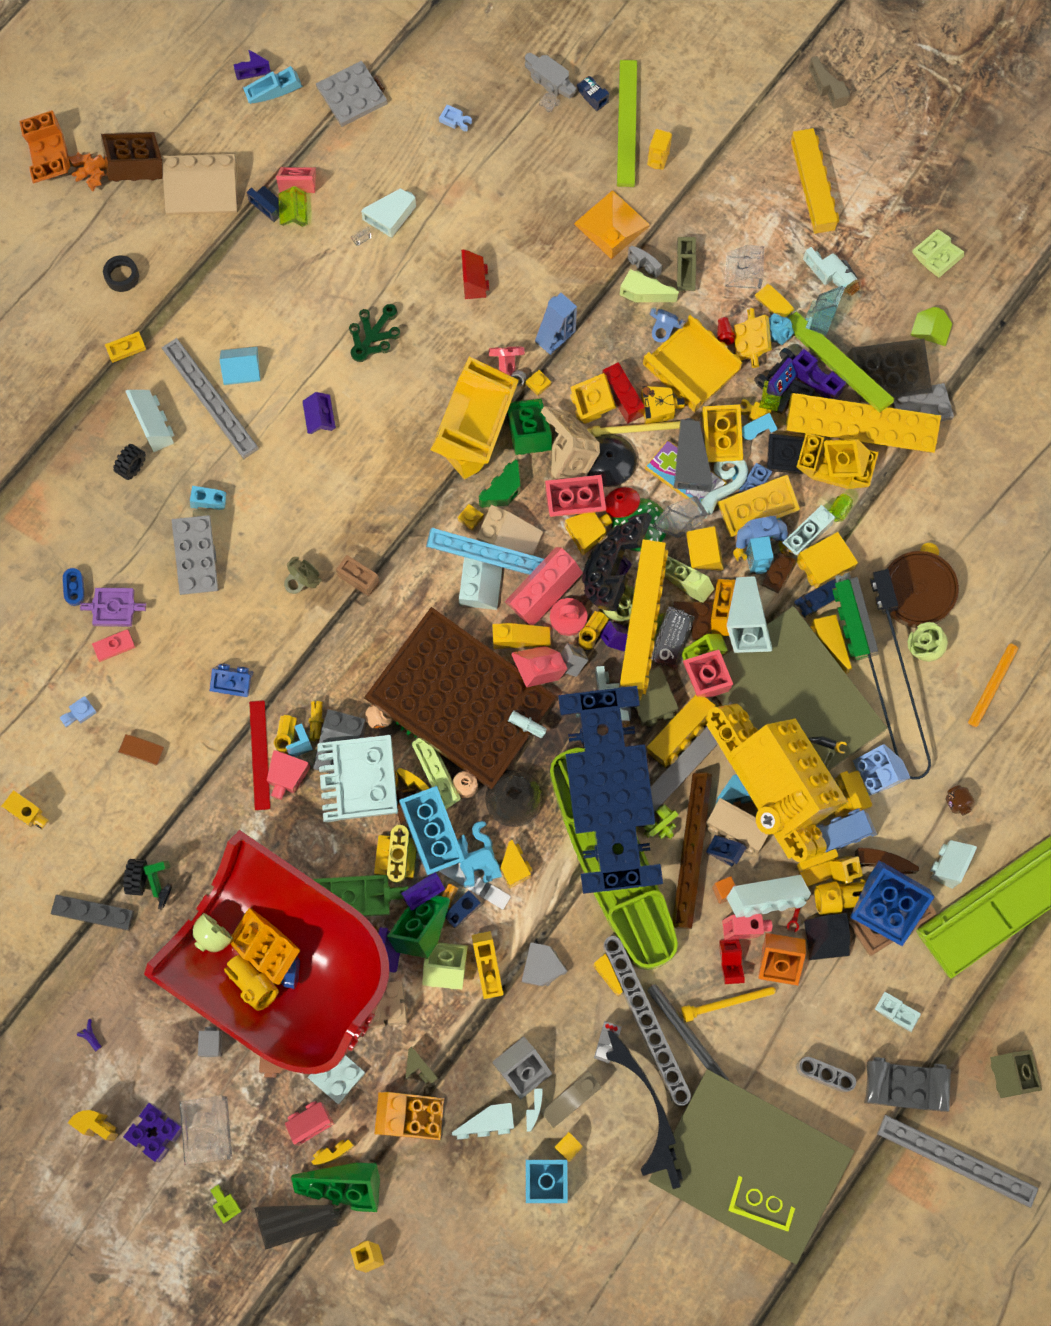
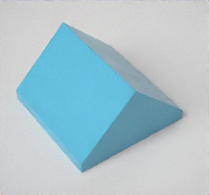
[219,347,260,385]

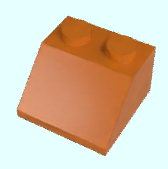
[758,933,806,986]

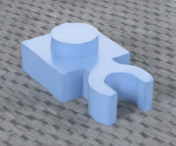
[439,105,472,131]

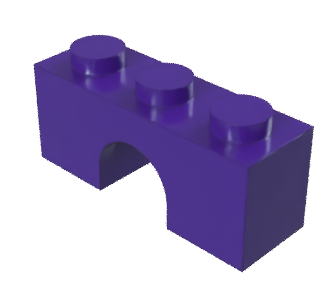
[792,349,846,400]

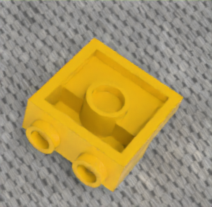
[570,373,616,424]

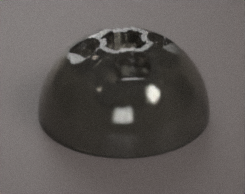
[485,769,543,827]

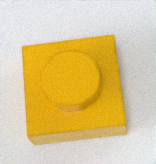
[526,370,552,396]
[457,504,484,531]

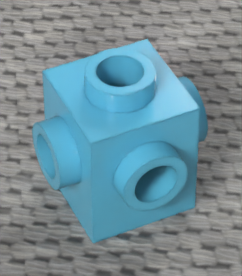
[769,313,794,345]

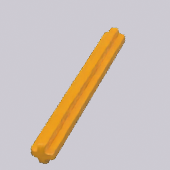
[968,643,1018,727]

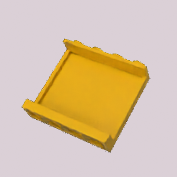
[643,315,742,412]

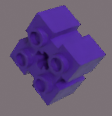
[123,1103,185,1163]

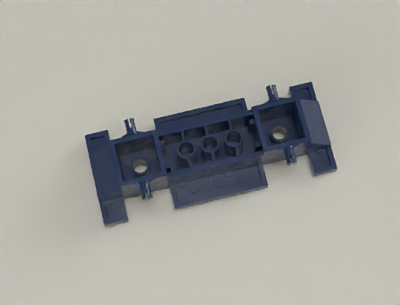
[558,686,663,894]

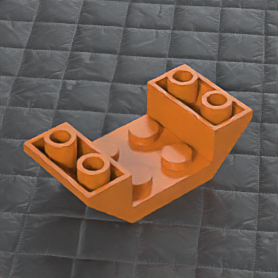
[19,110,70,183]

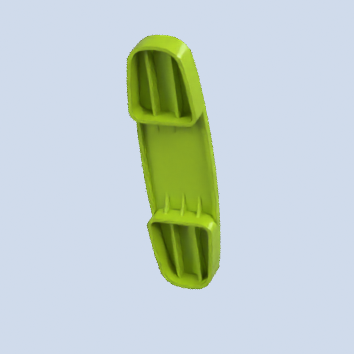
[550,748,678,970]

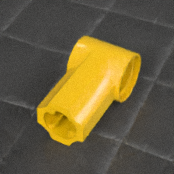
[578,611,609,650]
[274,715,297,755]

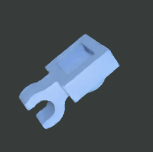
[60,696,97,727]

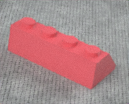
[505,547,583,625]

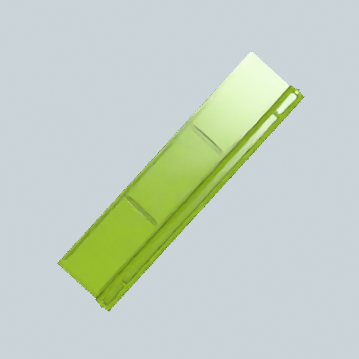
[916,836,1051,979]

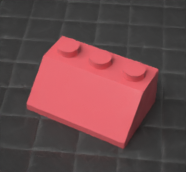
[545,475,606,517]

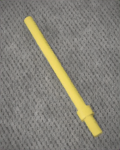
[587,421,680,437]

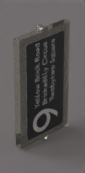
[648,606,695,670]

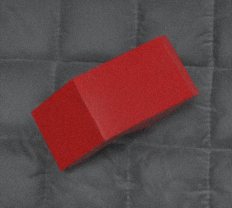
[719,939,745,984]

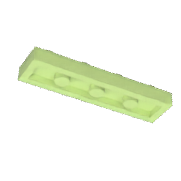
[411,738,461,809]

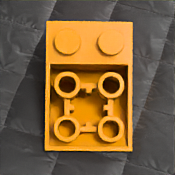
[374,1092,444,1140]

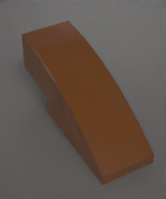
[855,848,919,874]

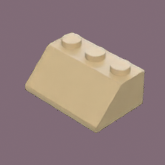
[706,798,769,855]

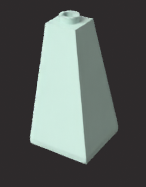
[727,576,773,653]

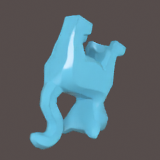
[457,821,502,888]

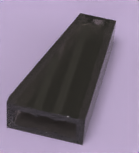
[254,1205,342,1250]

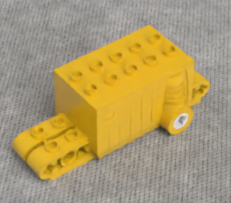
[706,704,848,862]

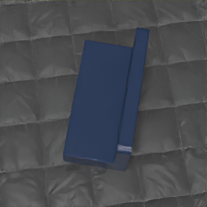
[247,186,288,222]

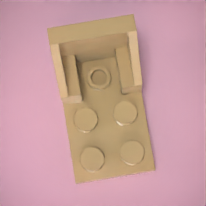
[541,406,600,479]

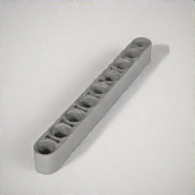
[603,936,691,1106]

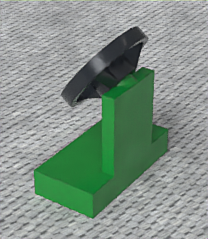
[144,860,172,910]

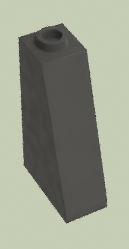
[673,418,713,492]

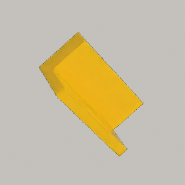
[797,849,839,887]

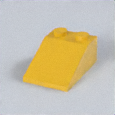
[701,405,743,463]

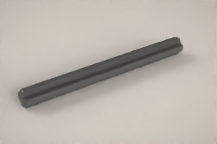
[647,984,729,1081]

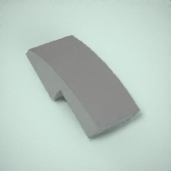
[628,246,662,278]

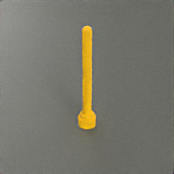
[681,987,776,1022]

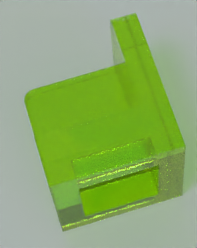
[759,381,781,411]

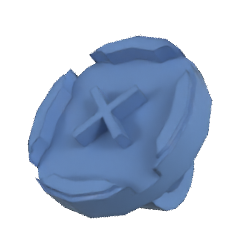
[649,307,685,343]

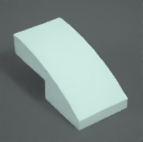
[875,992,921,1032]
[526,1089,542,1132]

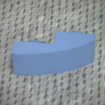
[738,463,772,493]

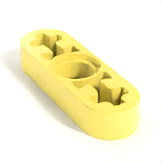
[387,825,409,883]

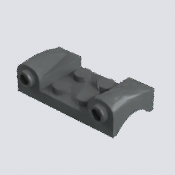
[864,1057,951,1112]

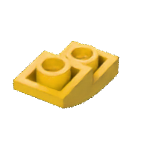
[755,284,794,317]
[311,1139,355,1165]

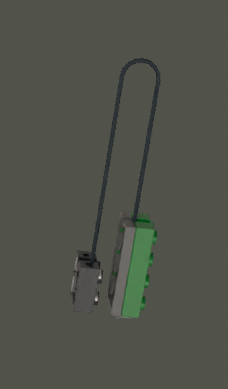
[832,569,931,780]

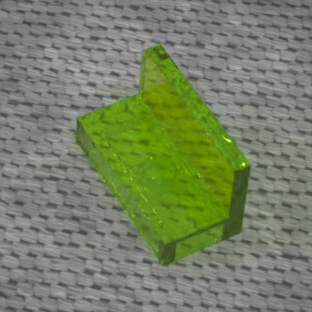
[279,186,308,227]

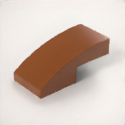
[118,734,164,766]

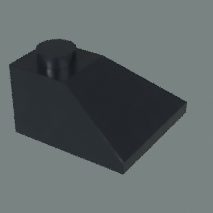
[804,913,850,960]

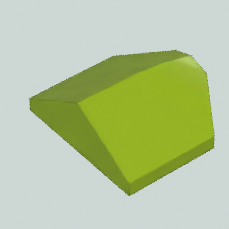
[910,307,952,346]

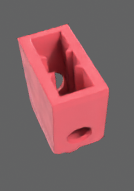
[267,750,311,800]
[722,914,772,940]

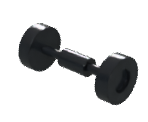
[754,348,796,391]

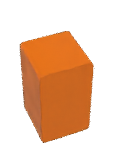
[712,876,735,904]

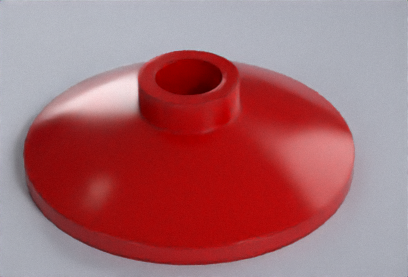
[605,487,640,518]

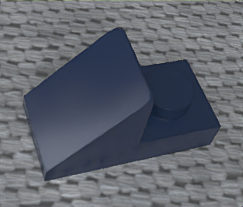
[706,835,747,867]

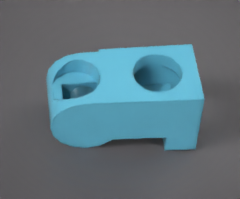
[742,413,778,440]
[190,486,227,510]

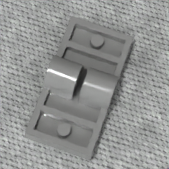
[171,515,219,595]

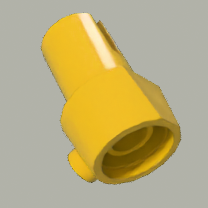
[814,879,866,915]
[224,955,279,1011]

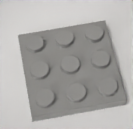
[316,61,387,127]

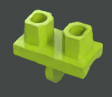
[643,804,678,839]

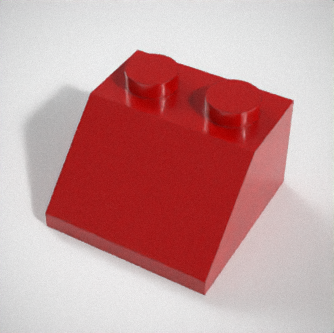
[461,249,490,299]

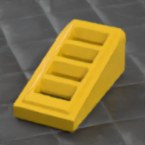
[593,954,623,997]

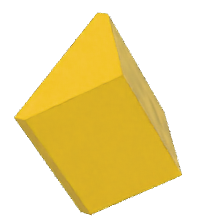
[824,439,870,477]
[686,526,724,571]

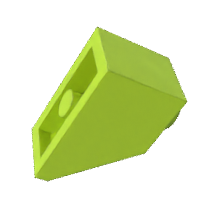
[680,634,728,660]

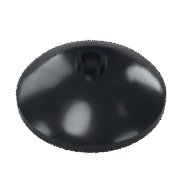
[587,434,637,487]

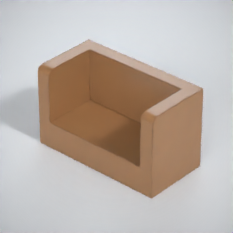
[336,555,379,597]

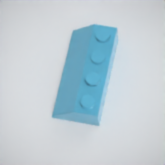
[399,786,465,875]

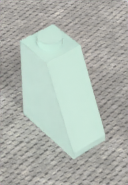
[361,188,416,238]

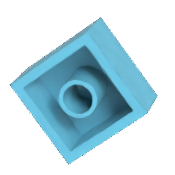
[526,1160,568,1203]

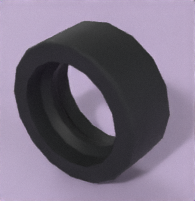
[103,255,139,292]

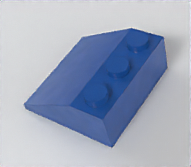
[850,861,935,946]

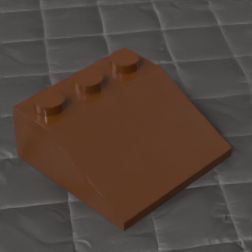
[101,132,162,182]

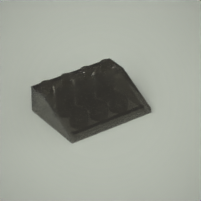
[848,338,933,403]

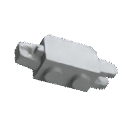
[525,52,576,99]

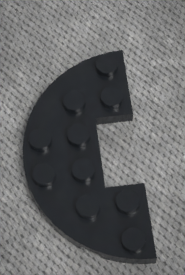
[582,513,652,611]

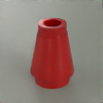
[717,317,735,345]

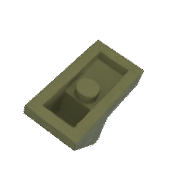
[406,1047,439,1085]

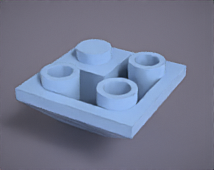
[853,744,910,796]

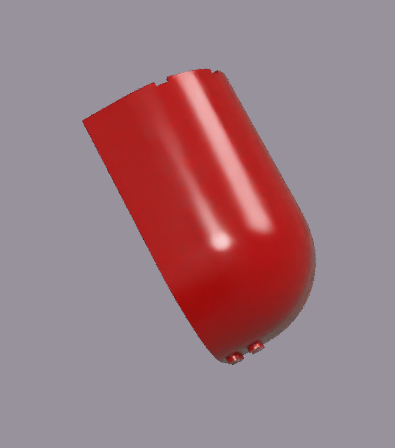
[144,830,389,1074]

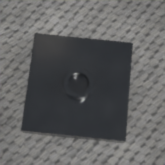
[767,434,805,474]

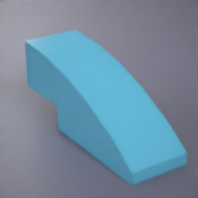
[243,66,302,104]

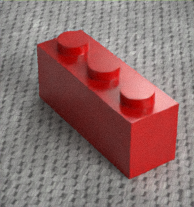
[602,362,645,424]

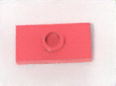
[92,629,136,662]

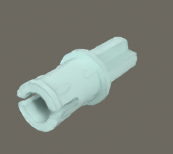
[508,710,546,738]

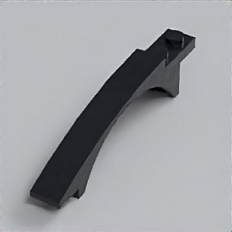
[606,1029,684,1189]

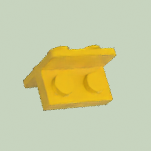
[833,771,873,818]

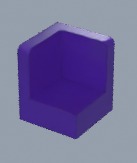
[600,621,628,652]

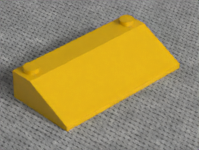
[430,356,519,464]

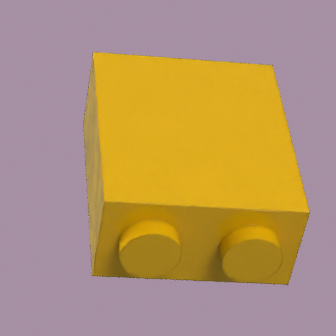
[797,532,858,589]

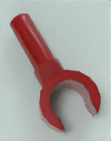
[786,907,801,932]

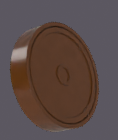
[887,551,959,628]

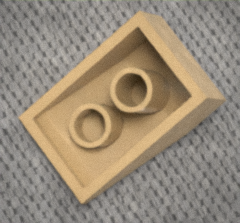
[476,505,543,555]

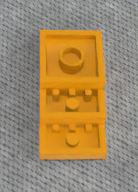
[230,908,300,985]

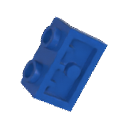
[209,663,254,697]

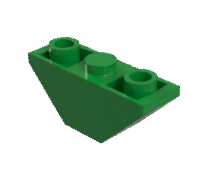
[479,459,520,508]

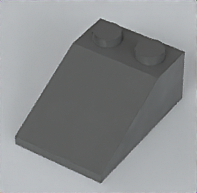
[313,709,367,774]

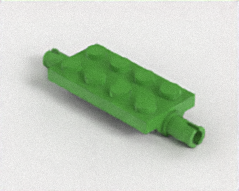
[313,875,408,917]

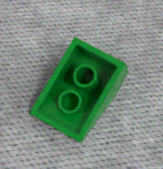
[507,398,552,455]
[387,895,450,959]

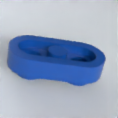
[63,568,84,606]

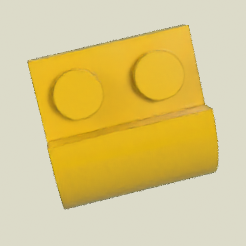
[68,1110,119,1141]

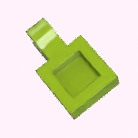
[210,1184,242,1224]

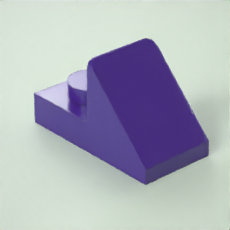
[233,50,271,80]

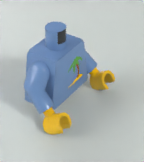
[733,516,791,562]

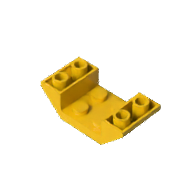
[797,433,879,489]

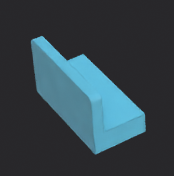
[286,723,313,757]

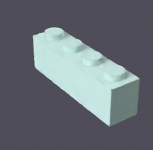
[727,875,811,918]

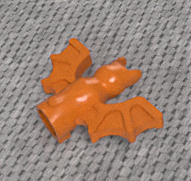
[68,152,106,192]

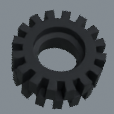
[113,444,146,480]
[123,859,148,896]

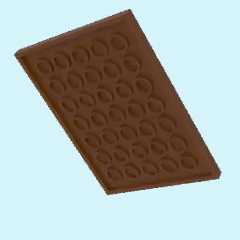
[364,607,557,789]

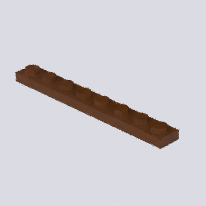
[672,772,713,929]

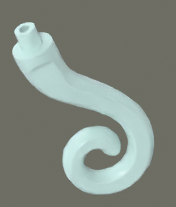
[699,459,748,519]

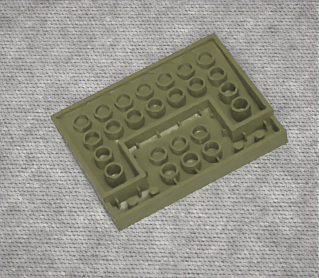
[715,606,887,771]
[649,1069,855,1265]

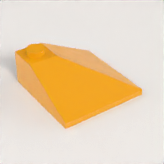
[574,190,650,259]

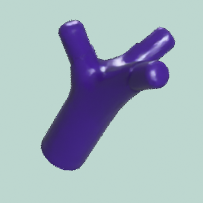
[77,1019,102,1052]

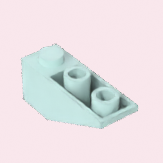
[783,505,835,556]
[452,1103,514,1140]

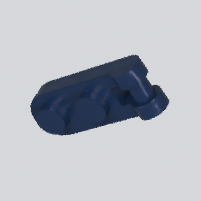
[794,579,836,618]

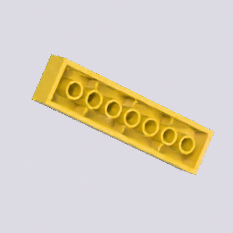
[785,393,941,453]
[619,539,668,700]

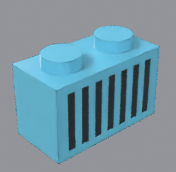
[746,536,774,574]

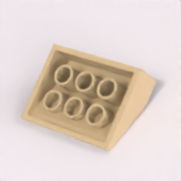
[163,154,238,215]

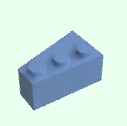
[535,293,577,355]
[816,809,877,853]

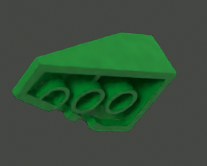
[291,1162,380,1212]

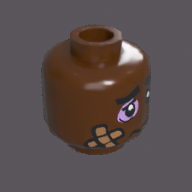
[945,785,975,816]

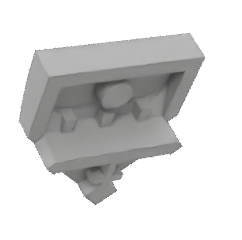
[521,943,568,987]

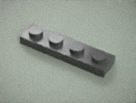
[51,895,134,931]

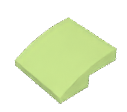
[912,229,964,278]

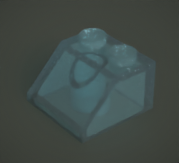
[805,286,845,335]

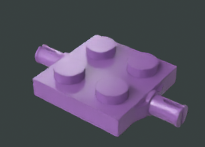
[80,588,146,627]

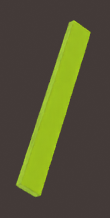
[617,60,637,187]
[788,311,894,413]

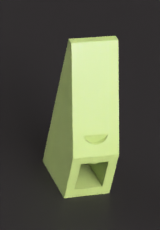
[620,269,679,302]
[664,556,714,603]

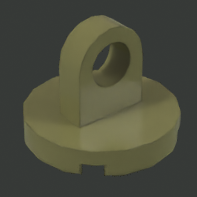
[284,557,321,594]

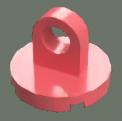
[488,347,525,376]
[550,598,588,636]

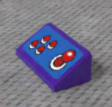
[767,358,797,399]

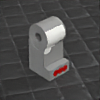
[594,1021,622,1063]

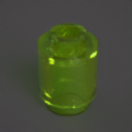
[828,494,853,522]

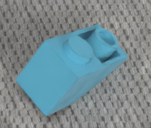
[716,775,753,805]

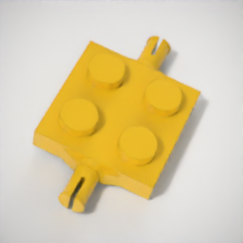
[734,308,772,368]

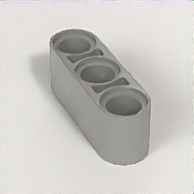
[796,1057,856,1092]

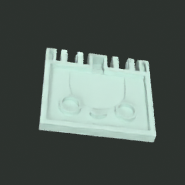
[317,735,398,822]

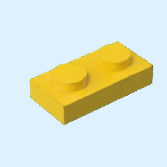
[105,331,146,363]

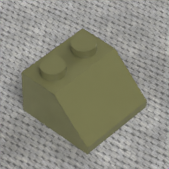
[990,1050,1042,1098]

